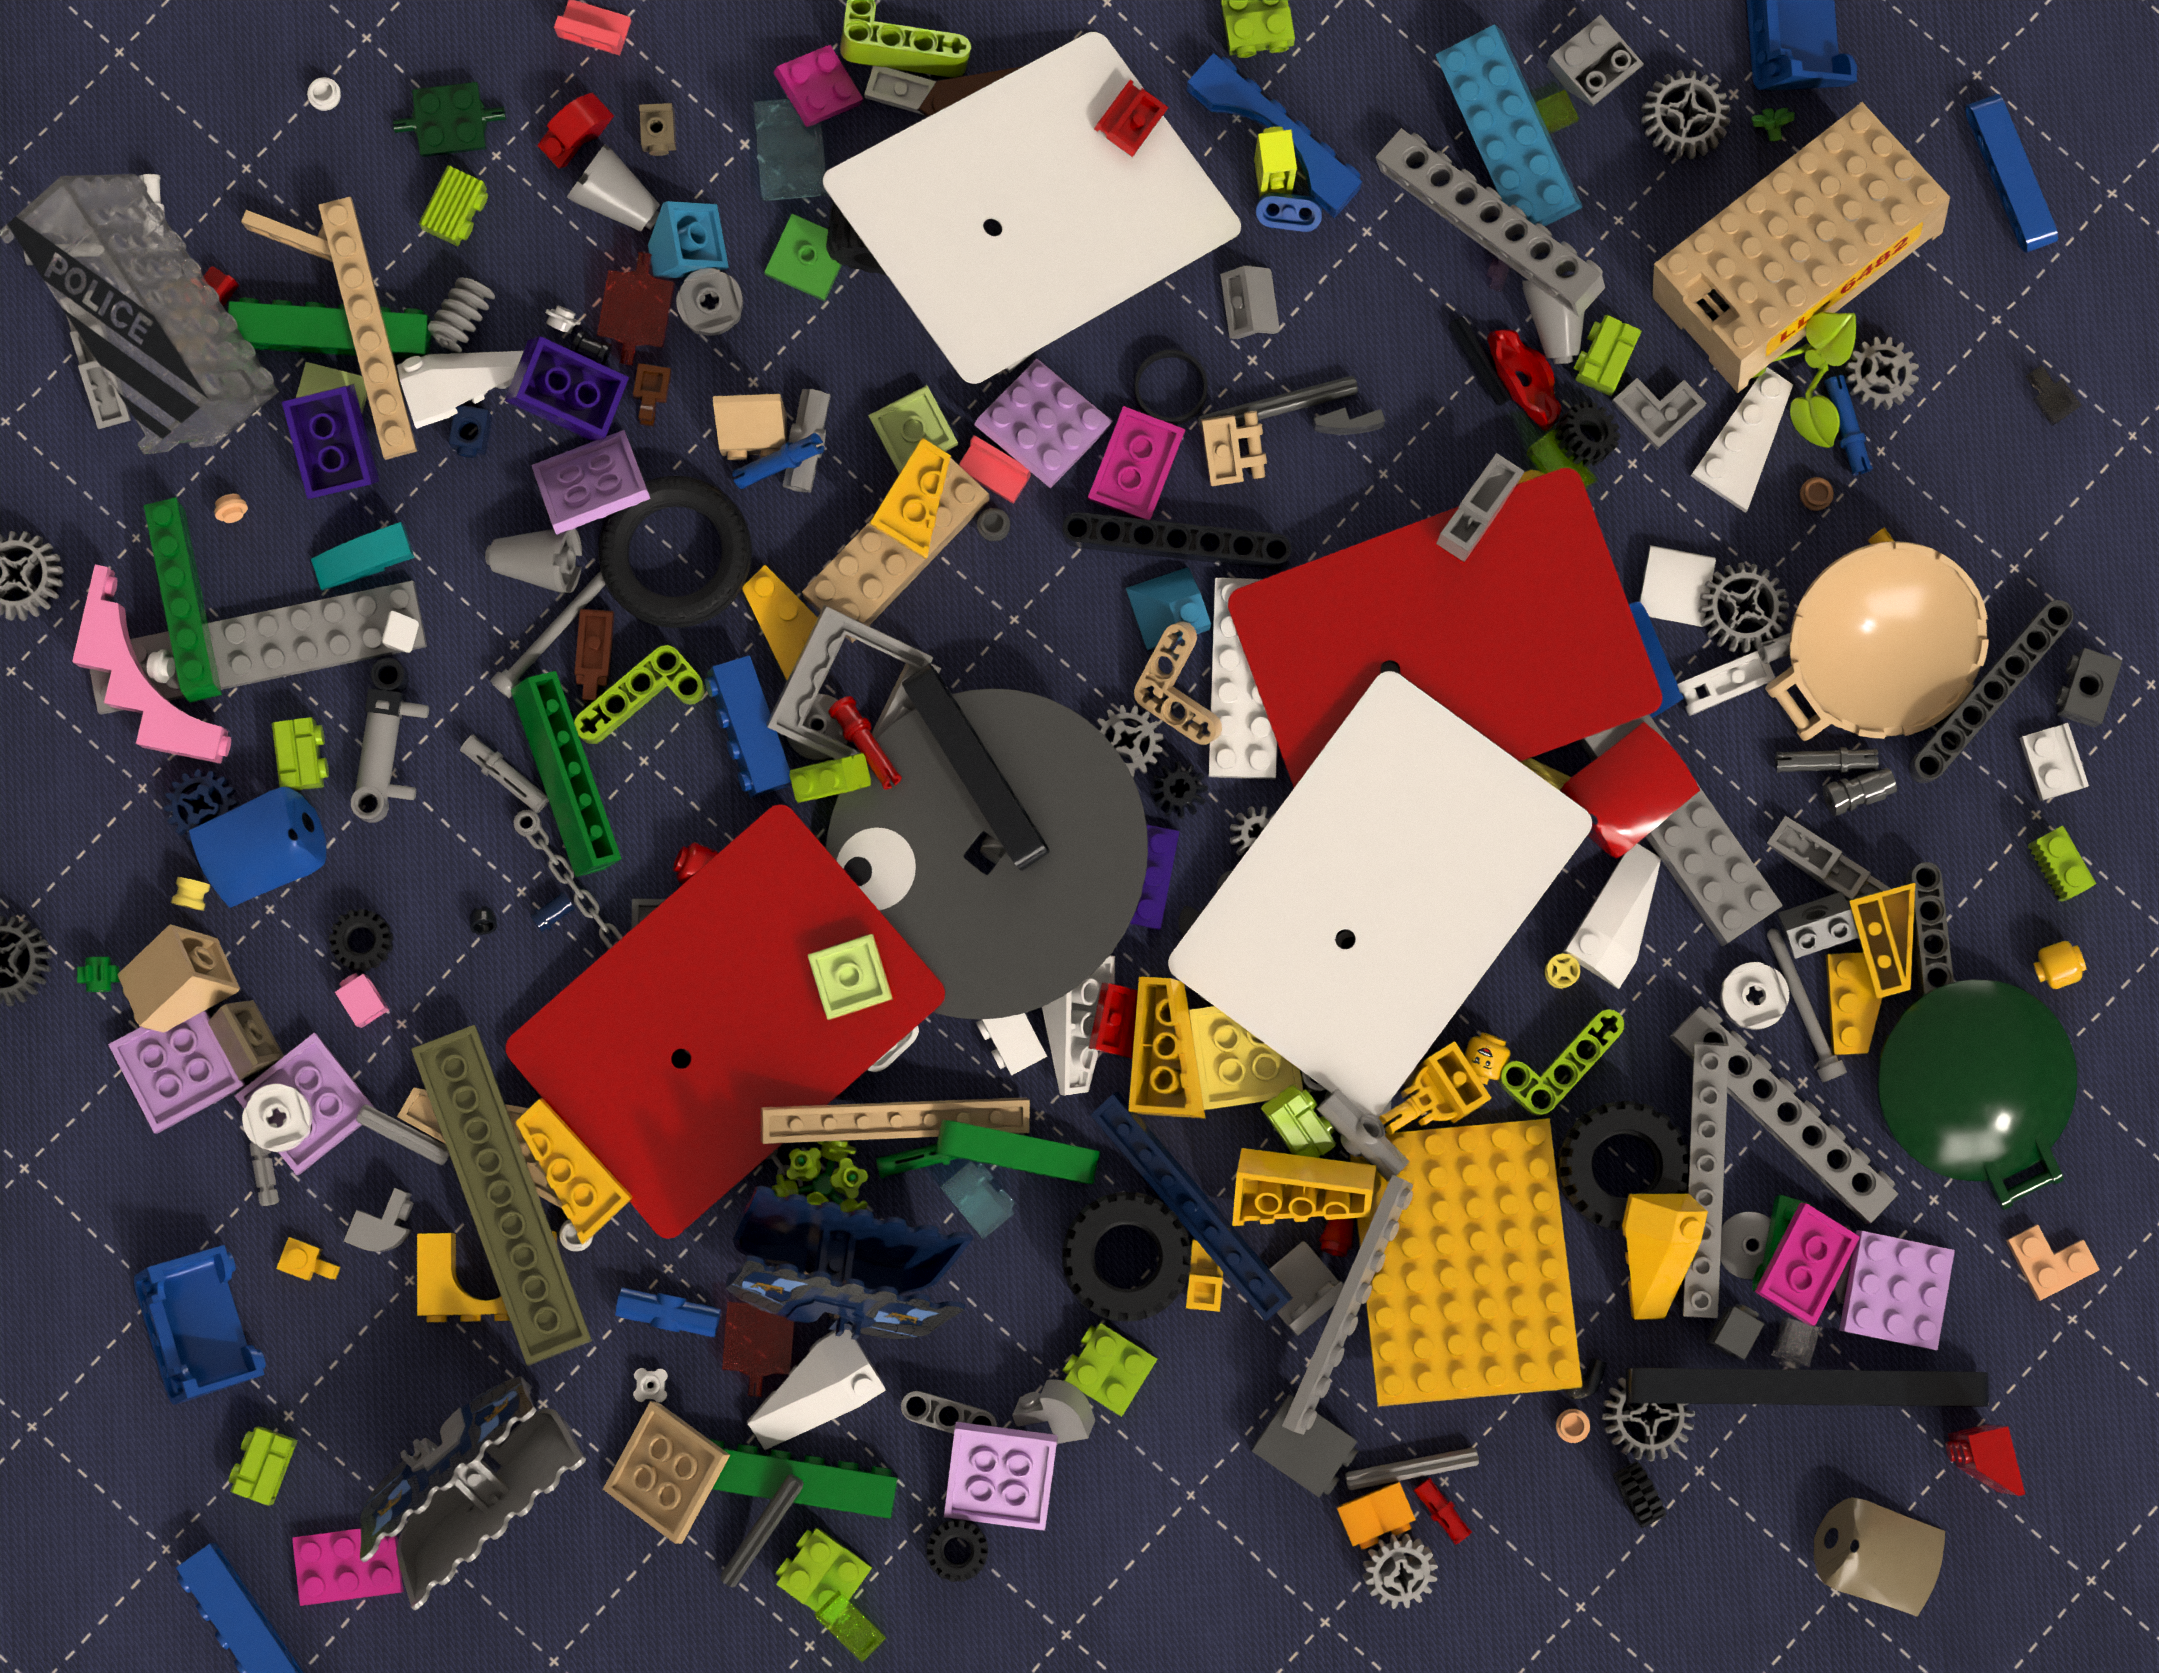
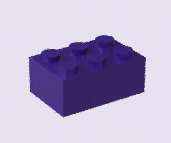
[504,336,629,441]
[282,384,379,500]

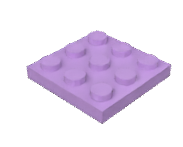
[974,359,1113,488]
[531,430,650,535]
[108,1009,247,1134]
[235,1033,376,1175]
[1839,1230,1955,1350]
[944,1422,1058,1531]

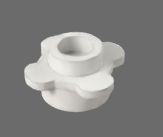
[545,306,581,334]
[633,1368,668,1402]

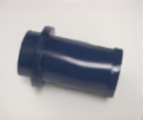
[530,892,575,932]

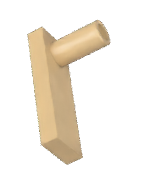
[241,210,333,262]

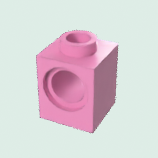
[335,973,390,1028]

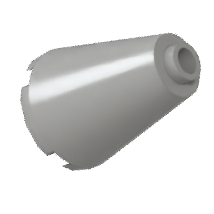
[567,144,660,231]
[1522,275,1585,364]
[485,529,582,593]

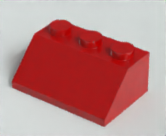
[1945,1424,2025,1496]

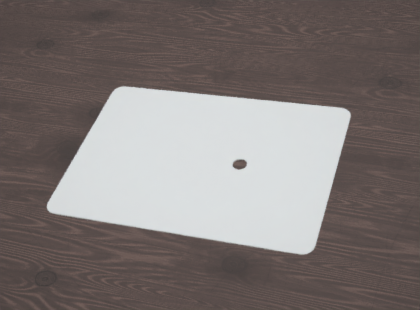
[823,32,1241,384]
[1168,671,1592,1116]

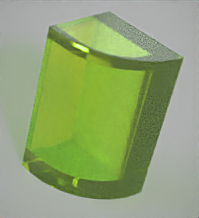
[1526,429,1598,490]

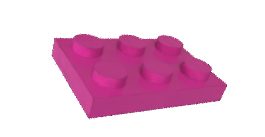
[1088,406,1185,520]
[1755,1203,1860,1326]
[292,1528,404,1606]

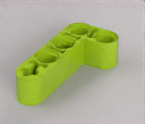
[840,0,971,77]
[574,645,705,744]
[1498,1009,1624,1116]

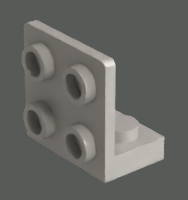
[1269,1241,1344,1336]

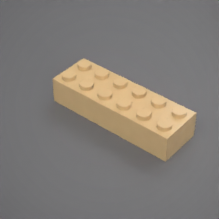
[802,448,989,643]

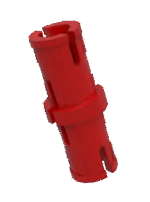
[1413,1477,1472,1545]

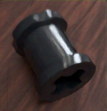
[570,330,612,365]

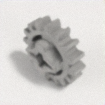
[1845,337,1919,410]
[1097,705,1163,778]
[1363,1534,1438,1609]

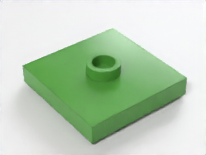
[764,214,842,301]

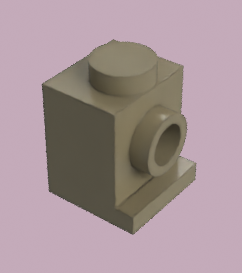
[639,103,676,156]

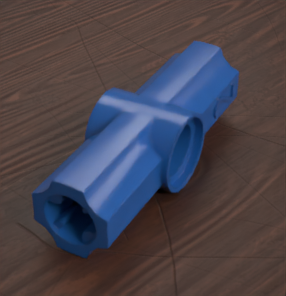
[615,1287,722,1338]

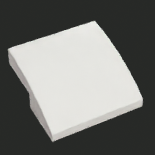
[1639,545,1716,627]

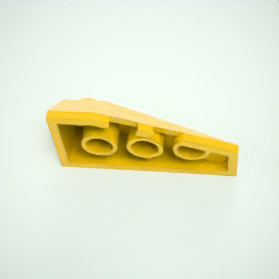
[1622,1194,1708,1320]

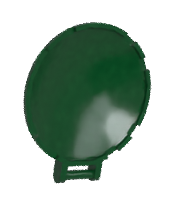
[1877,979,2077,1210]

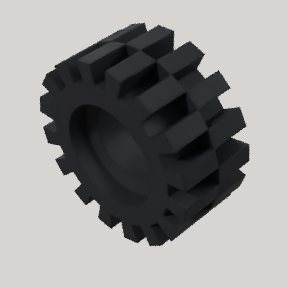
[1555,401,1620,467]
[329,909,393,971]
[1612,1461,1666,1528]
[927,1519,988,1582]

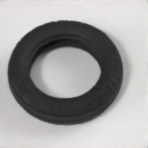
[598,476,752,628]

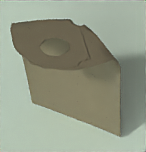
[1814,1497,1945,1617]

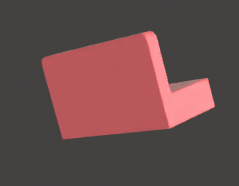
[554,0,631,56]
[959,435,1031,504]

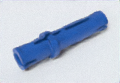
[1824,375,1873,476]
[732,433,824,489]

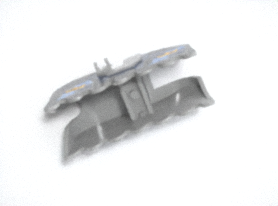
[360,1376,586,1611]

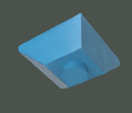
[648,201,729,278]
[1126,567,1211,651]

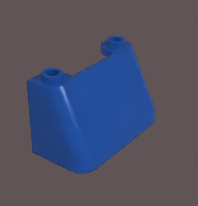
[1747,0,1857,91]
[134,1245,266,1405]

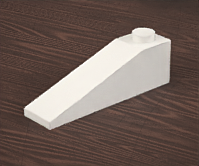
[397,351,523,429]
[1562,843,1661,989]
[1042,955,1115,1096]
[747,1329,886,1450]

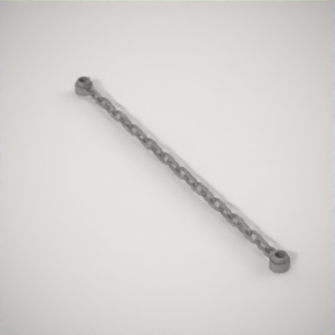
[514,810,806,1197]

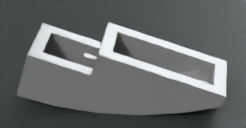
[1436,453,1524,562]

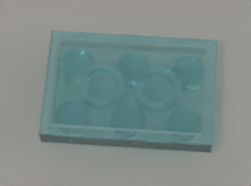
[754,99,828,201]

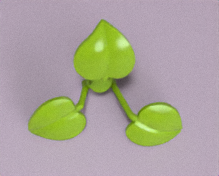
[1752,312,1856,448]

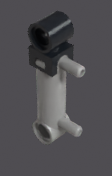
[351,658,429,823]

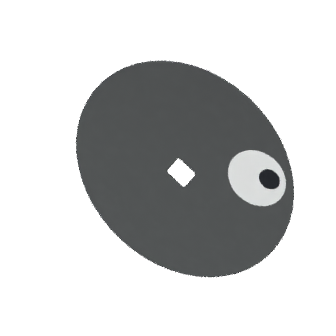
[826,689,1148,1020]

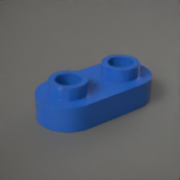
[1256,192,1322,232]

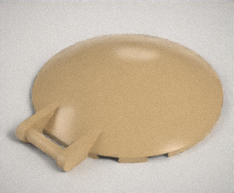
[1765,541,1989,741]

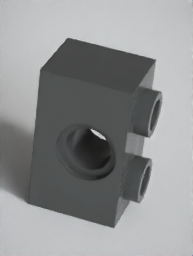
[2055,648,2122,728]
[1778,892,1859,959]
[1705,1304,1764,1360]

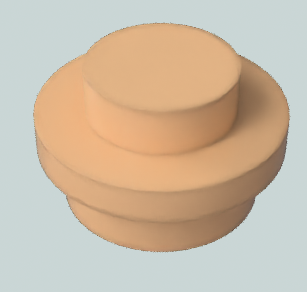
[214,494,248,523]
[1556,1409,1590,1443]

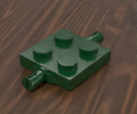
[393,82,506,157]

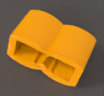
[1336,1481,1416,1550]

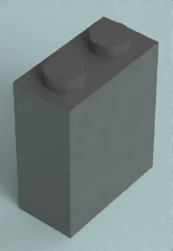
[1251,1394,1358,1498]

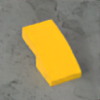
[1186,1239,1223,1312]

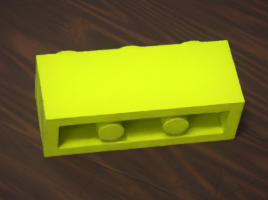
[1254,127,1297,198]

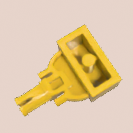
[1379,1041,1491,1135]

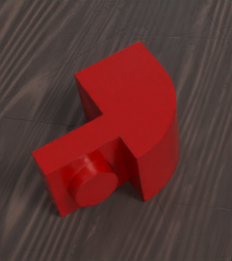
[537,92,614,169]

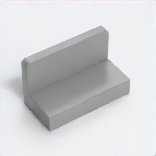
[1220,266,1280,339]

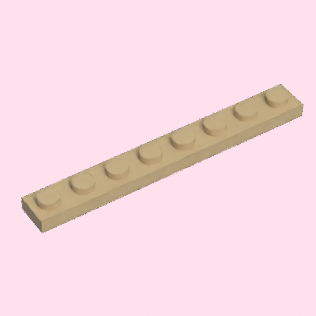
[318,197,417,460]
[761,1097,1030,1144]

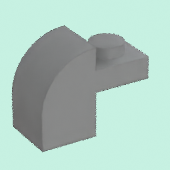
[343,1188,413,1252]
[1012,1380,1095,1444]

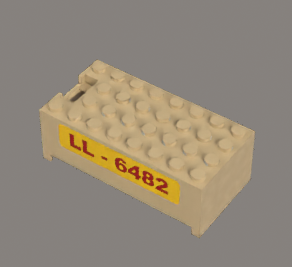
[1653,102,1950,393]

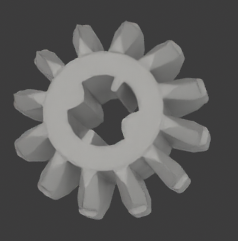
[1230,806,1275,856]

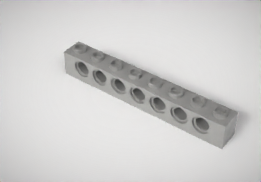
[1375,128,1605,317]
[1669,1006,1898,1224]
[1683,1042,1729,1318]

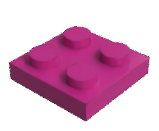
[773,45,864,128]

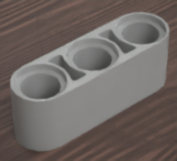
[901,1391,997,1434]

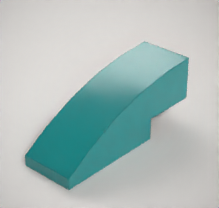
[311,522,415,591]

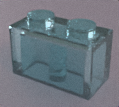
[940,1161,1015,1240]

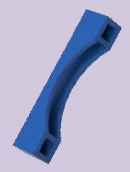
[1187,53,1362,218]

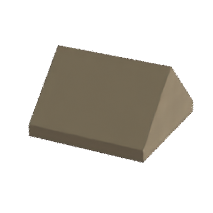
[208,1000,284,1081]

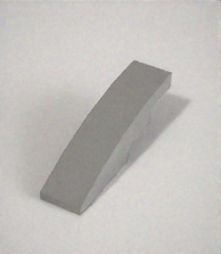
[61,290,131,429]
[1767,816,1891,903]

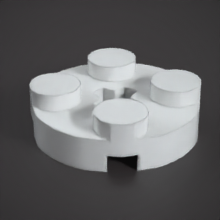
[1720,962,1789,1030]
[242,1084,312,1152]

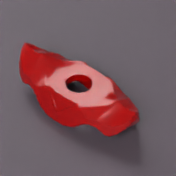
[1487,329,1561,431]

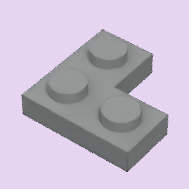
[1612,378,1707,450]

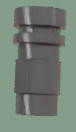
[1823,767,1897,817]

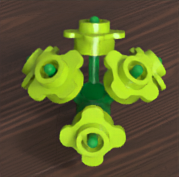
[772,1140,868,1213]

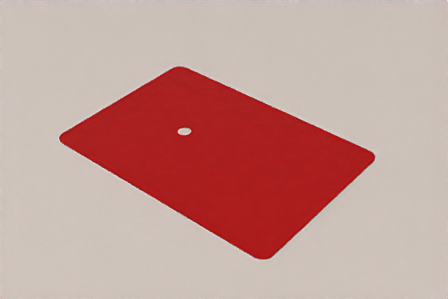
[1228,468,1662,788]
[506,805,945,1239]

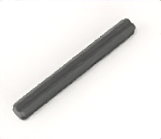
[1197,376,1358,434]

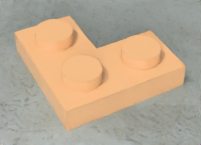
[2006,1225,2100,1301]

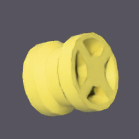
[171,877,210,911]
[1544,953,1580,989]

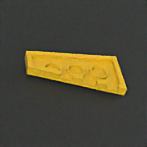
[515,1098,633,1245]

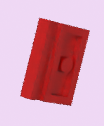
[1094,79,1169,157]
[1088,983,1138,1059]

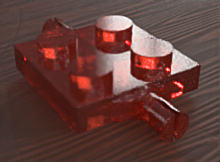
[597,252,675,366]
[722,1302,795,1397]

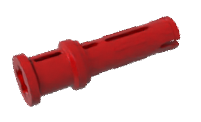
[828,696,902,790]

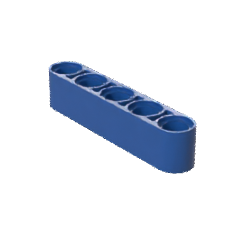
[1965,94,2058,253]

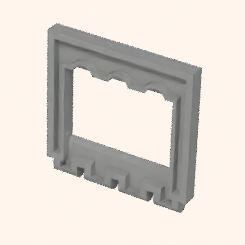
[766,605,941,759]

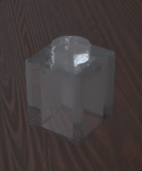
[1772,1317,1821,1370]

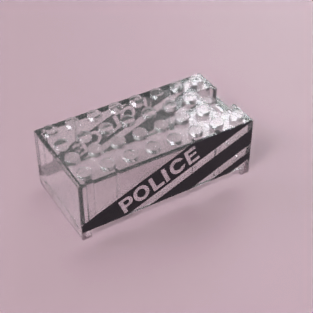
[0,174,279,455]

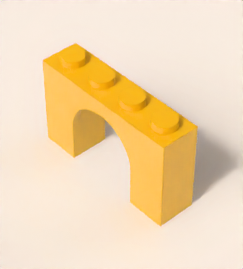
[417,1231,557,1322]

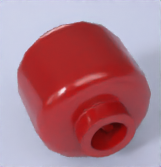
[672,842,719,884]

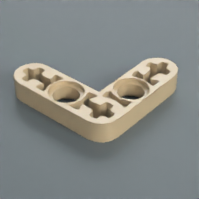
[1134,621,1222,745]

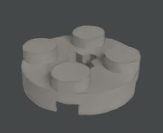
[676,268,743,336]

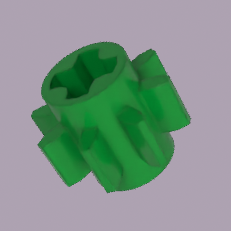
[77,957,120,992]

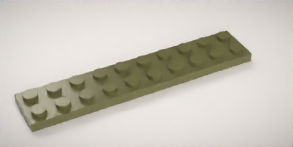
[411,1025,592,1366]

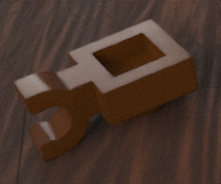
[633,363,672,427]

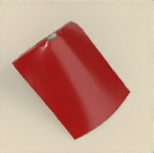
[1560,722,1700,858]

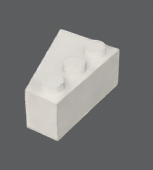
[976,1013,1047,1075]

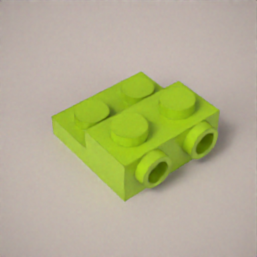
[1220,0,1295,58]
[1063,1323,1158,1417]
[775,1527,873,1624]

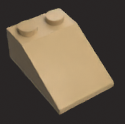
[713,394,788,460]

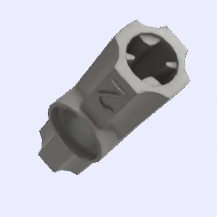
[783,389,831,493]
[1317,1089,1409,1182]

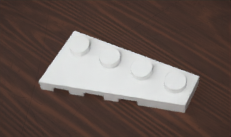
[1691,367,1793,513]

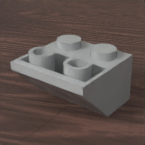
[1547,15,1644,107]

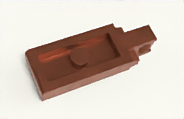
[574,609,615,703]

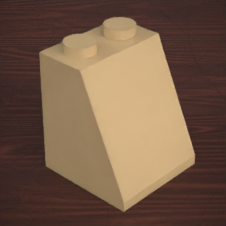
[117,924,240,1033]

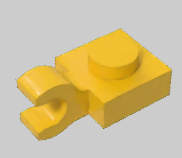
[276,1237,341,1281]

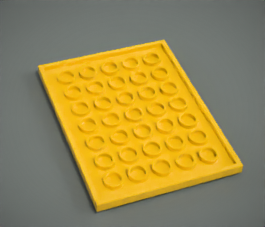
[1349,1118,1582,1407]

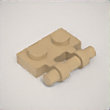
[1201,411,1267,486]

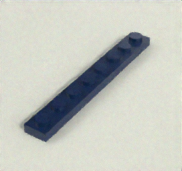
[1091,1091,1293,1322]

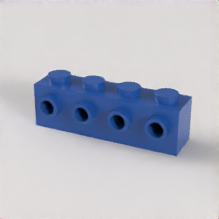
[705,655,791,799]

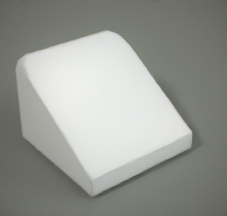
[381,611,419,653]

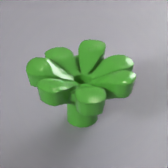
[1751,108,1795,141]

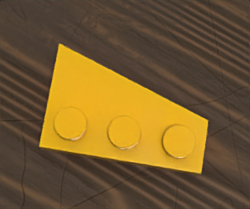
[869,438,951,559]
[742,565,818,680]
[1826,952,1883,1055]

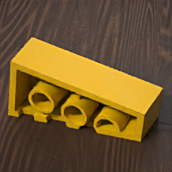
[1128,977,1205,1118]
[1232,1148,1377,1226]

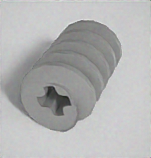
[428,277,495,353]

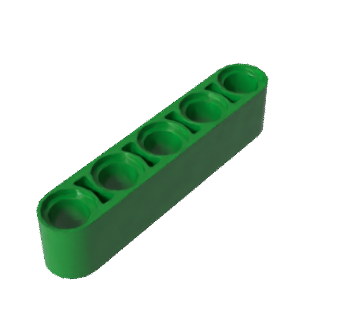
[935,1119,1100,1185]

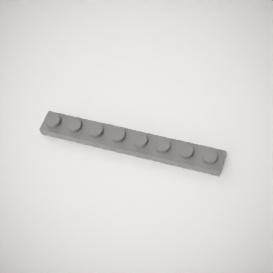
[1282,1175,1413,1435]

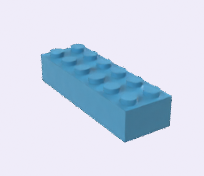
[1436,24,1583,236]

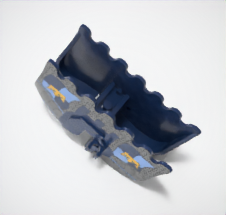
[726,1186,973,1340]

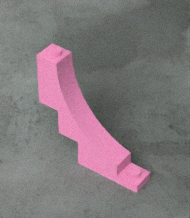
[72,564,231,764]

